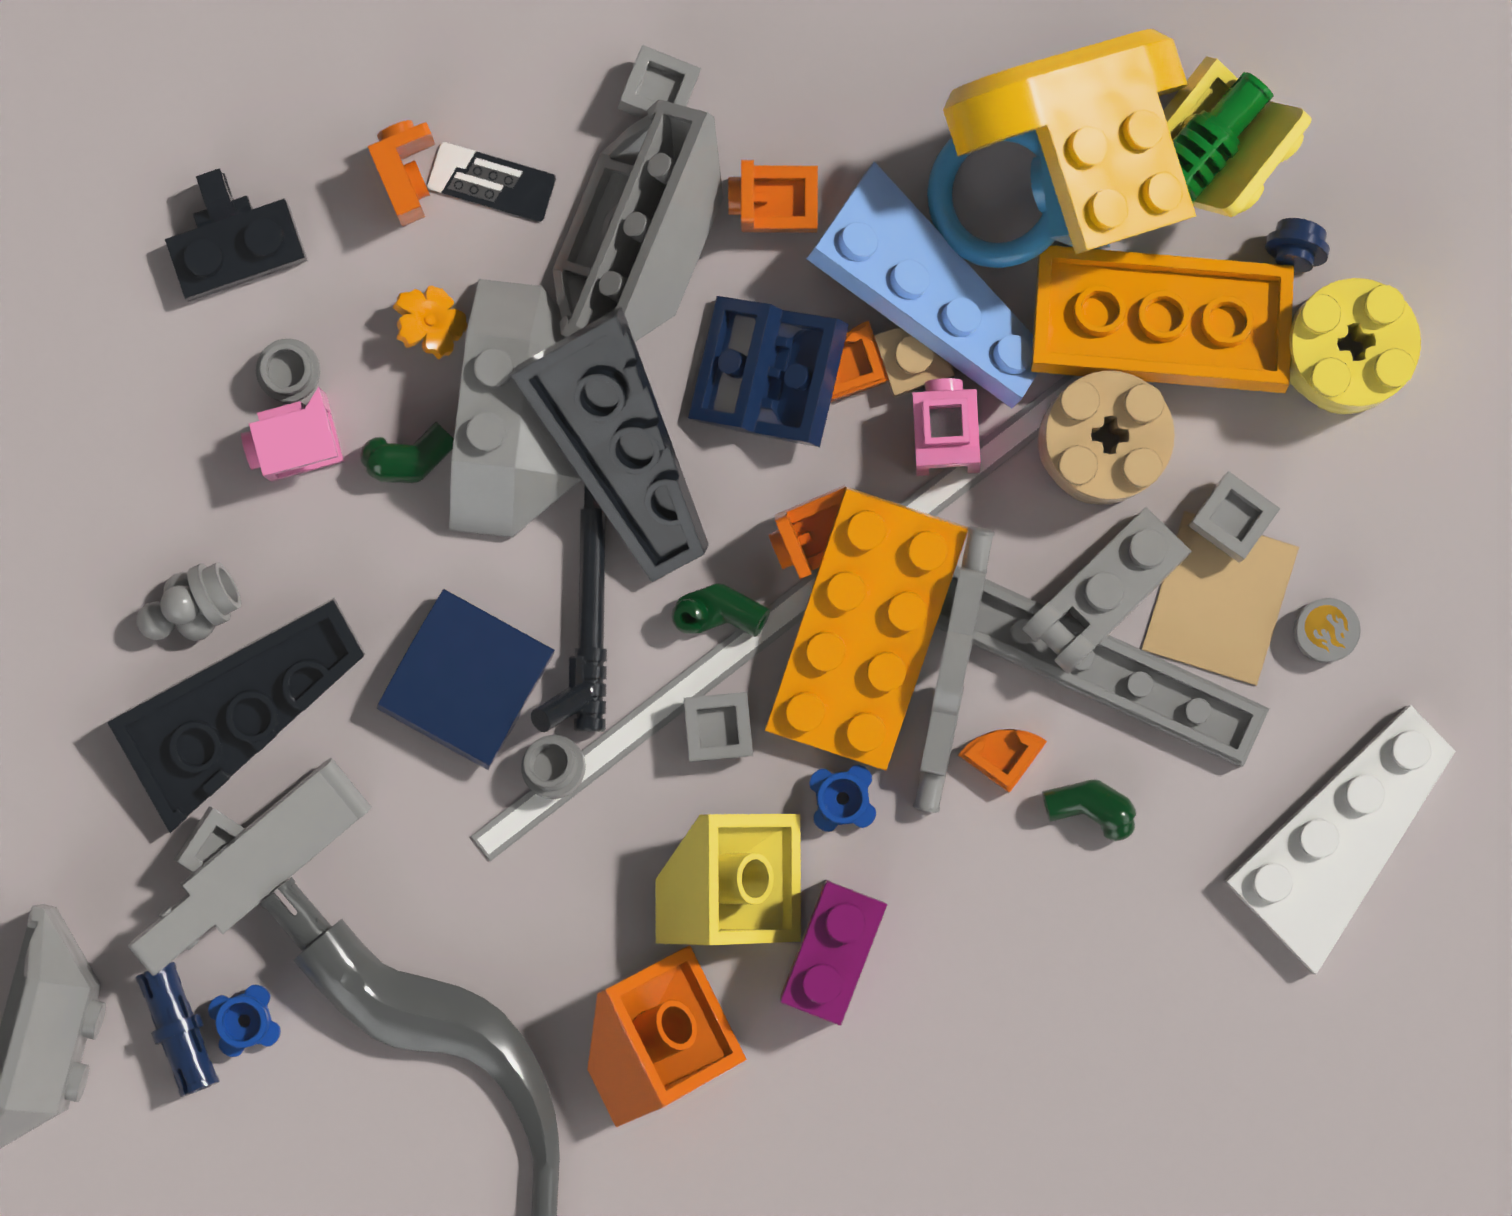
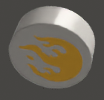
[1294,598,1361,663]

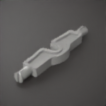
[913,526,995,813]

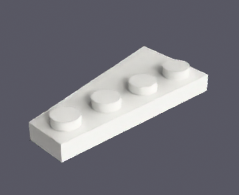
[1224,705,1456,975]

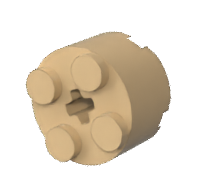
[1038,371,1175,505]

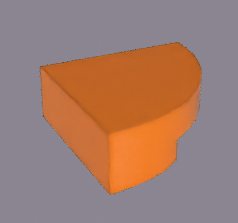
[831,320,889,402]
[958,729,1047,793]

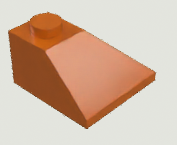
[587,945,747,1127]

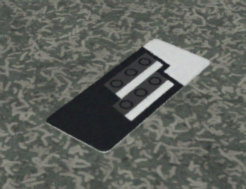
[428,142,556,222]

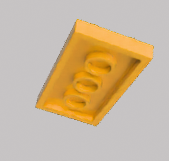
[1031,245,1294,393]
[765,487,968,771]

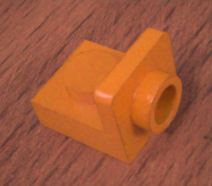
[367,120,435,227]

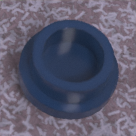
[1265,218,1330,272]

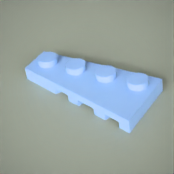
[806,161,1038,408]

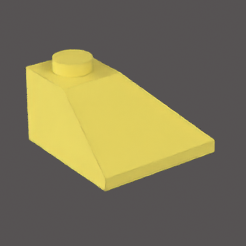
[655,814,801,945]

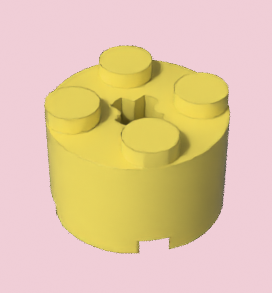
[1289,278,1421,414]

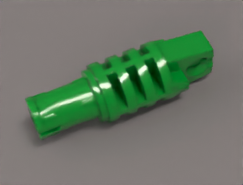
[1172,72,1274,203]

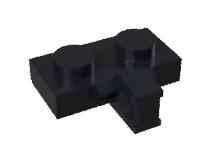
[165,168,308,302]

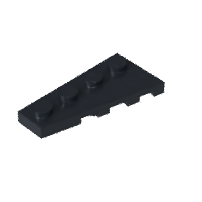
[107,598,365,833]

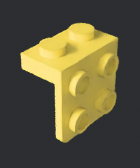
[1163,56,1311,217]

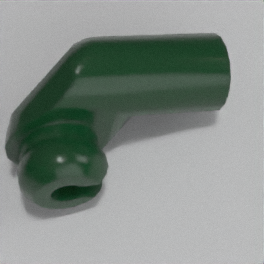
[360,422,454,483]
[671,583,770,637]
[1042,779,1136,841]

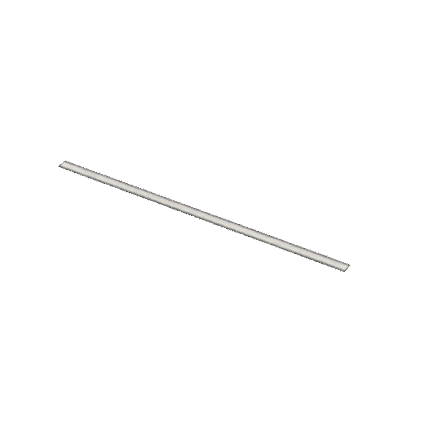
[471,375,1083,861]

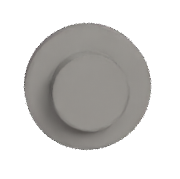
[256,339,320,403]
[521,735,586,799]

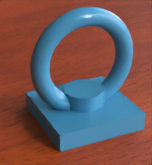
[927,130,1110,268]

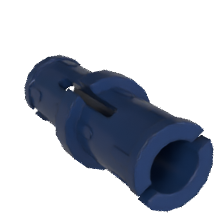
[135,962,220,1097]

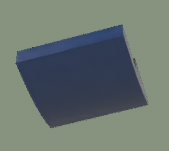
[688,296,849,447]
[377,589,555,770]

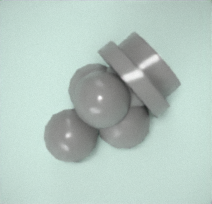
[137,563,241,641]

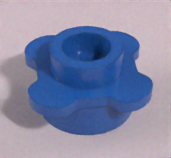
[809,765,876,832]
[208,985,281,1057]

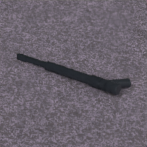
[531,485,607,732]

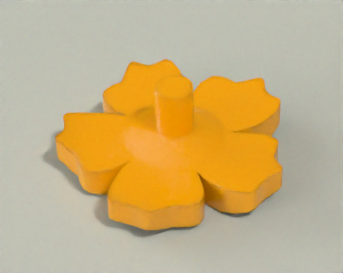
[393,285,468,360]

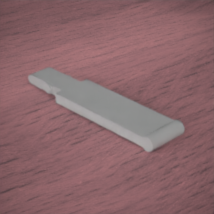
[128,758,372,976]

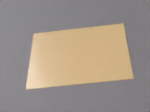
[1142,511,1299,686]

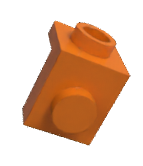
[728,160,818,233]
[768,485,846,579]

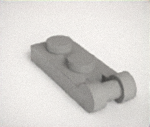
[1022,507,1192,674]

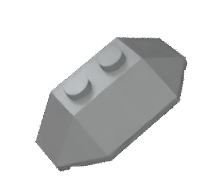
[553,99,723,342]
[449,279,582,537]
[0,904,106,1149]

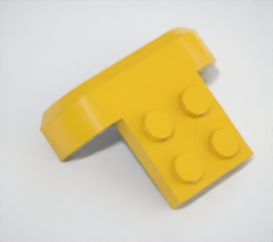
[943,29,1196,255]

